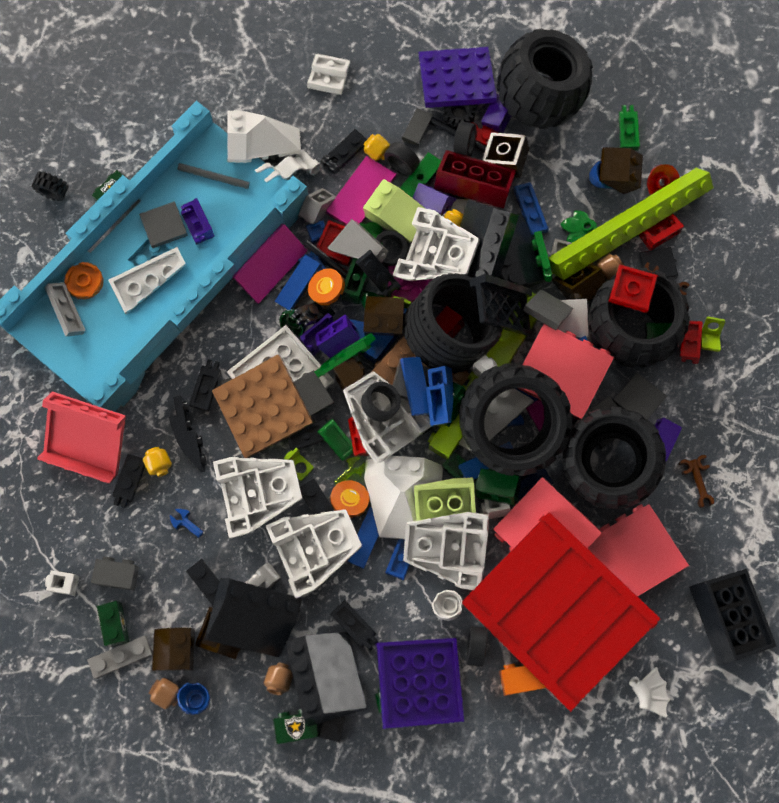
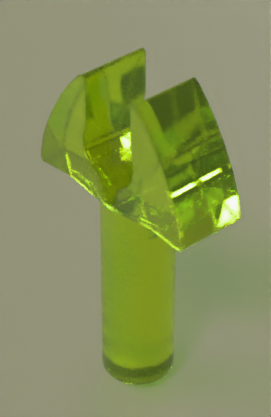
[334,456,365,485]

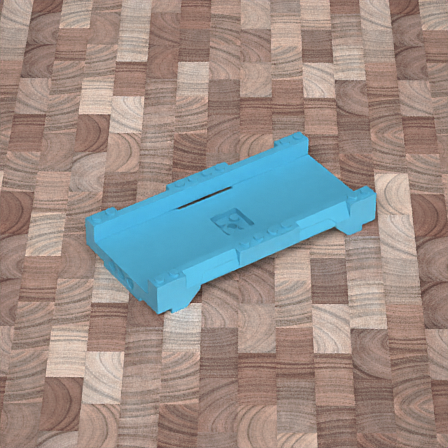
[0,101,308,412]

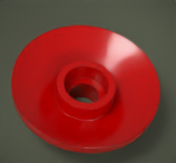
[647,164,680,195]

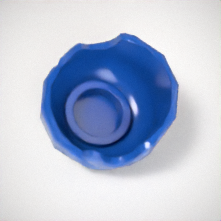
[177,683,210,715]

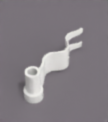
[255,149,321,182]

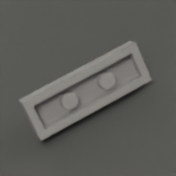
[45,282,86,337]
[87,635,153,679]

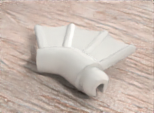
[629,667,670,718]

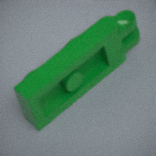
[618,105,640,150]
[531,231,552,282]

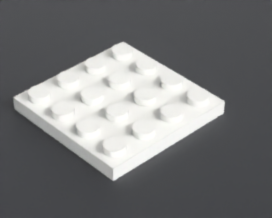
[227,325,335,389]

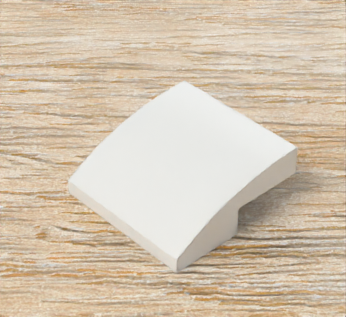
[307,54,350,95]
[559,299,588,337]

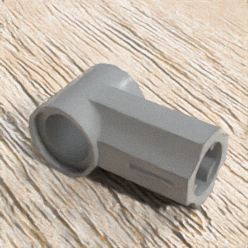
[245,562,281,589]

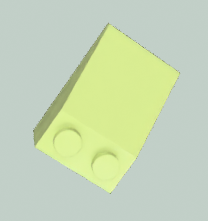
[363,179,424,243]
[414,477,476,521]

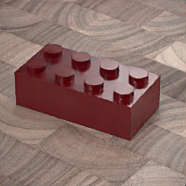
[434,150,516,209]

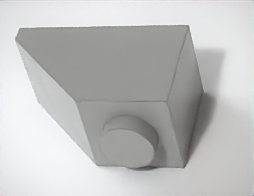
[299,188,336,224]

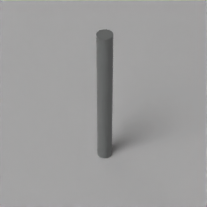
[177,163,250,189]

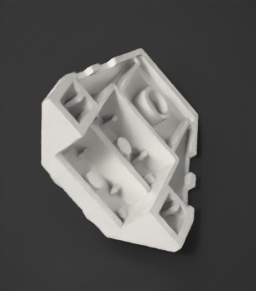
[227,110,301,163]
[392,207,480,281]
[343,371,432,464]
[364,456,443,539]
[213,457,302,539]
[266,510,362,599]
[403,512,489,590]

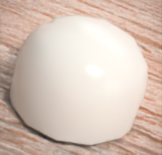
[432,590,464,621]

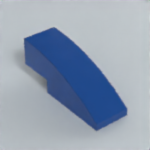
[426,366,453,426]

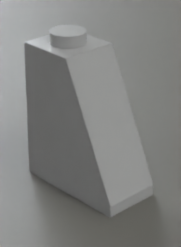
[328,219,389,263]

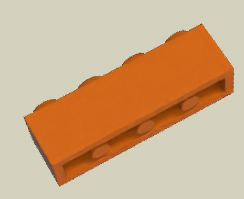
[499,664,546,696]

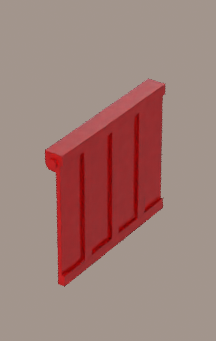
[461,512,661,712]

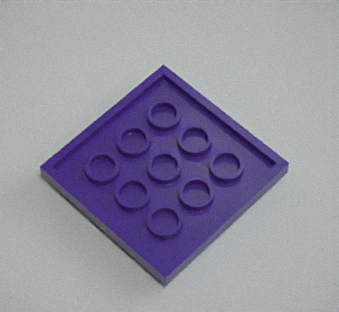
[419,47,497,108]
[376,638,464,729]

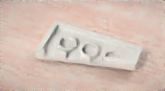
[108,247,186,315]
[459,389,534,454]

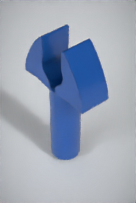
[170,509,203,538]

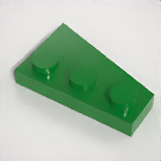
[314,333,376,378]

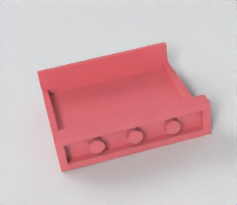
[517,324,614,420]
[37,392,126,484]
[493,477,602,551]
[588,504,689,596]

